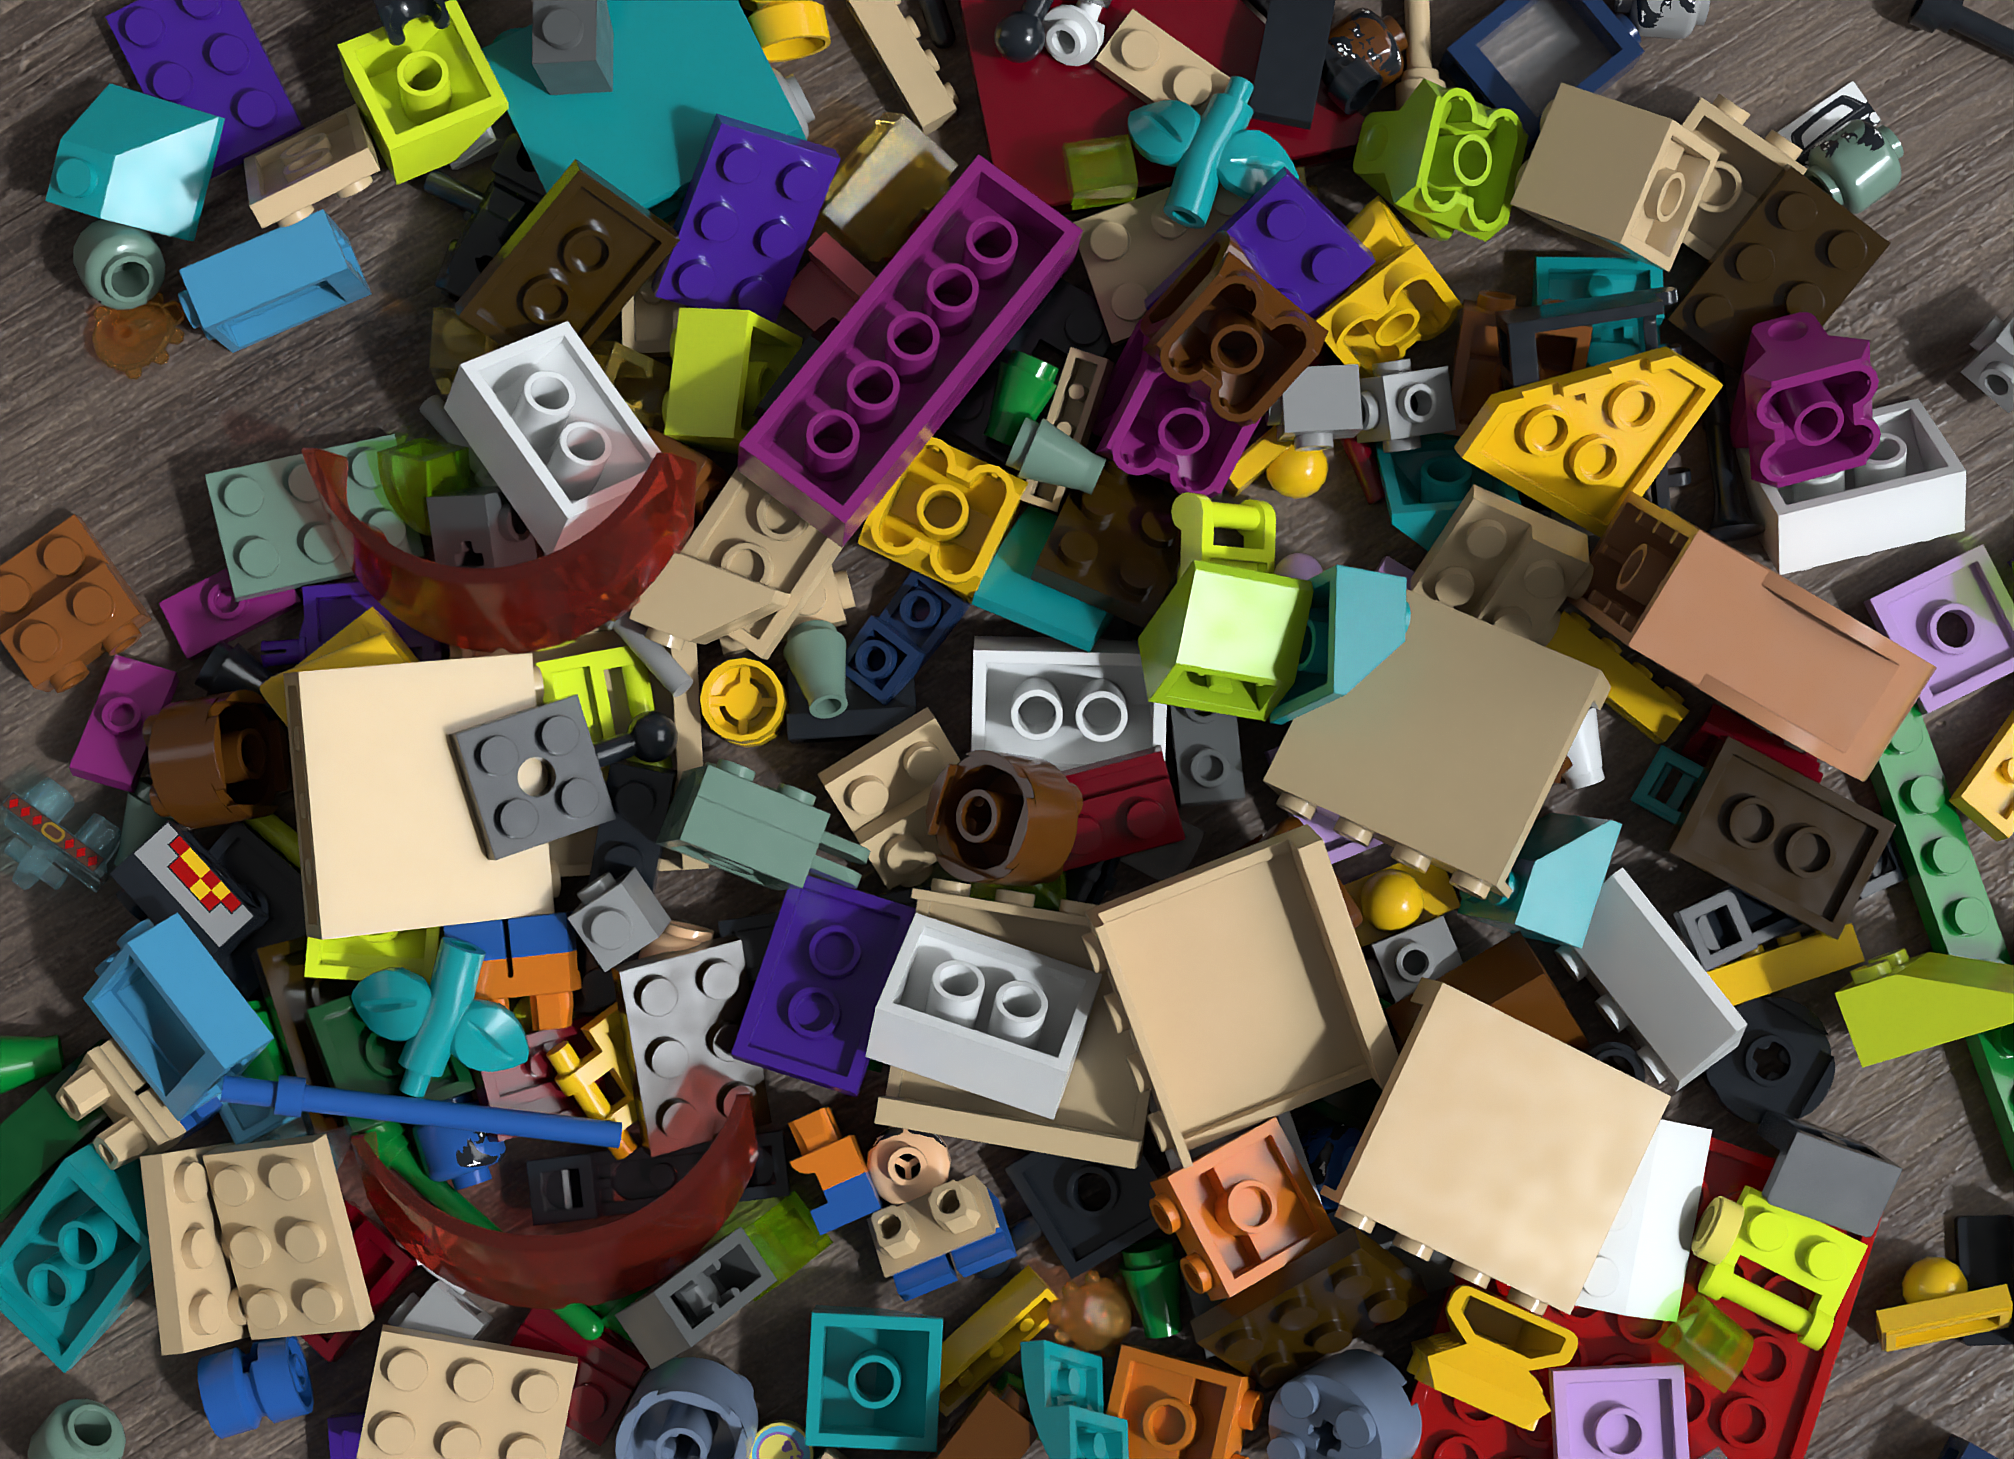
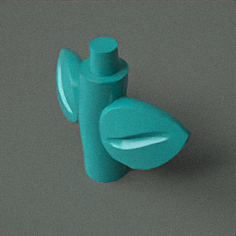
[1127,76,1299,229]
[351,937,530,1098]

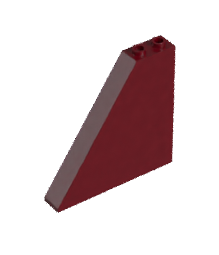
[957,0,1365,216]

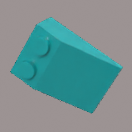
[0,1142,153,1373]

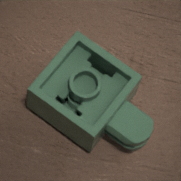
[655,759,871,891]

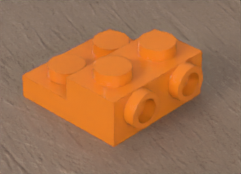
[1149,1117,1338,1301]
[1106,1344,1264,1459]

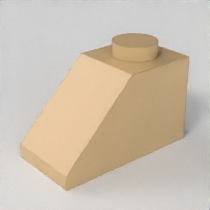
[629,545,791,651]

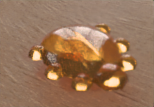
[92,292,185,380]
[1046,1270,1135,1359]

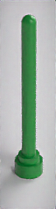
[353,1122,604,1341]

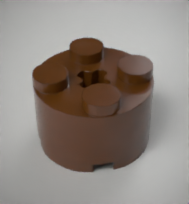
[143,689,290,828]
[926,750,1083,887]

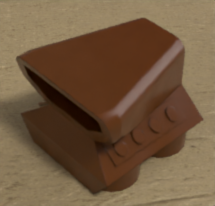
[1140,230,1329,427]

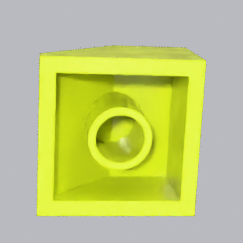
[337,0,509,185]
[662,308,803,455]

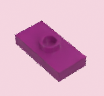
[159,568,303,661]
[69,655,179,793]

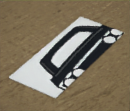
[1777,81,1881,169]

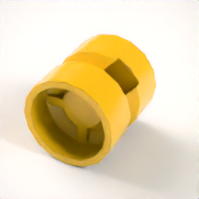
[741,0,831,63]
[700,658,789,748]

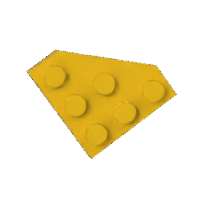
[1454,346,1723,538]

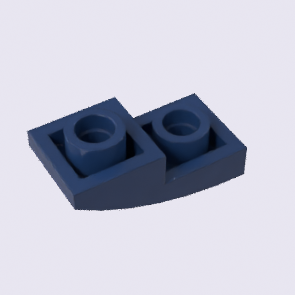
[846,570,971,705]

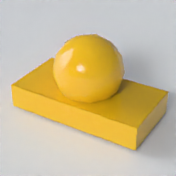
[1224,425,1328,499]
[1344,862,1460,947]
[1876,1257,2013,1352]

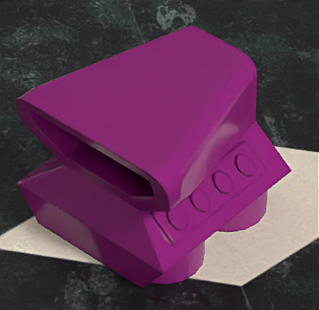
[1729,312,1881,488]
[1092,319,1261,499]

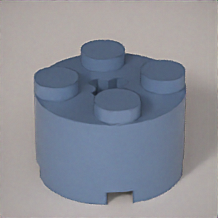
[1267,1349,1422,1459]
[615,1357,758,1459]

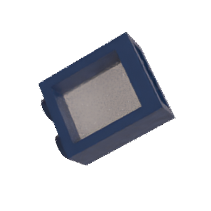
[1439,0,1645,156]

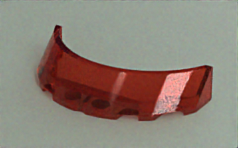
[301,448,697,654]
[351,1091,759,1309]

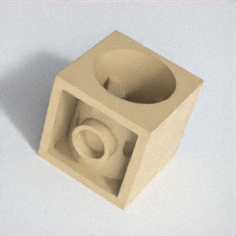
[1510,82,1720,272]

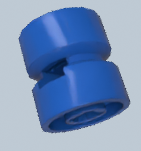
[197,1336,314,1439]

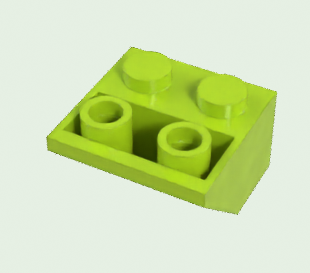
[1138,560,1314,721]

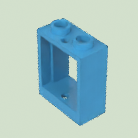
[178,209,372,353]
[83,912,275,1122]

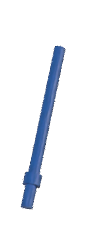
[220,1075,622,1148]

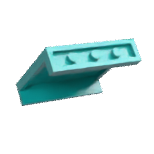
[481,0,807,223]

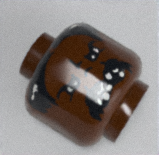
[1321,7,1408,90]

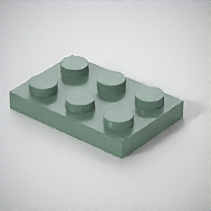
[205,434,425,602]

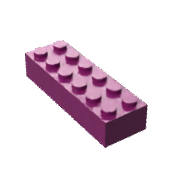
[738,155,1083,548]

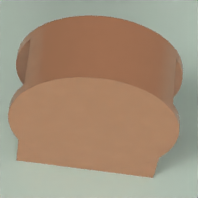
[1566,491,1937,782]

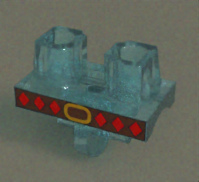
[0,777,121,893]

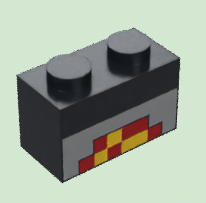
[110,820,269,964]

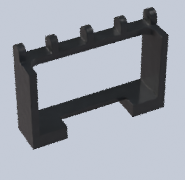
[1495,287,1695,557]

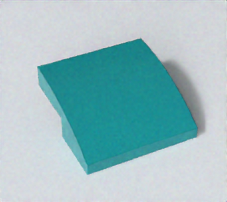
[1532,257,1664,368]
[972,505,1114,652]
[1020,1340,1129,1459]

